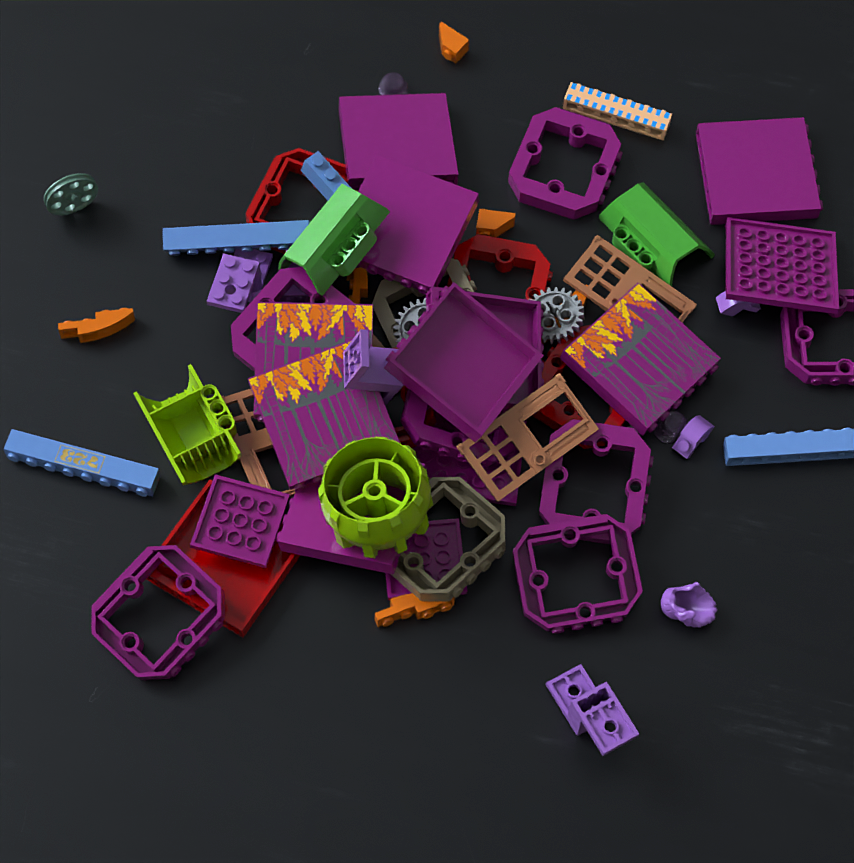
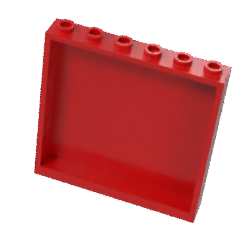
[146,479,301,638]

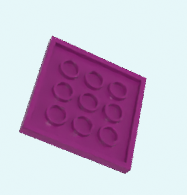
[190,474,290,568]
[385,518,467,601]

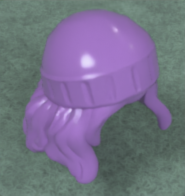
[661,582,717,628]

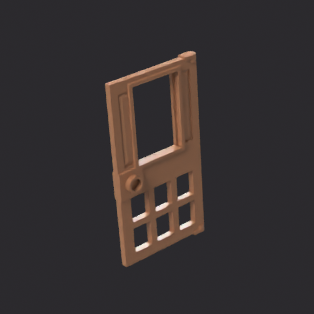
[563,235,697,323]
[456,373,599,502]
[218,389,295,497]

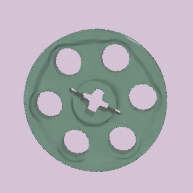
[43,173,98,215]

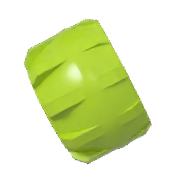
[318,436,433,558]

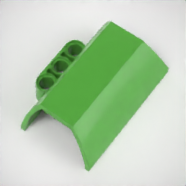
[599,182,715,286]
[278,184,390,296]

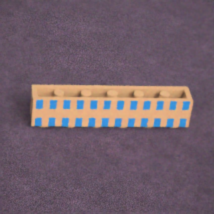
[563,82,672,141]

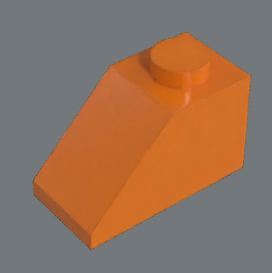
[439,22,469,64]
[476,209,516,237]

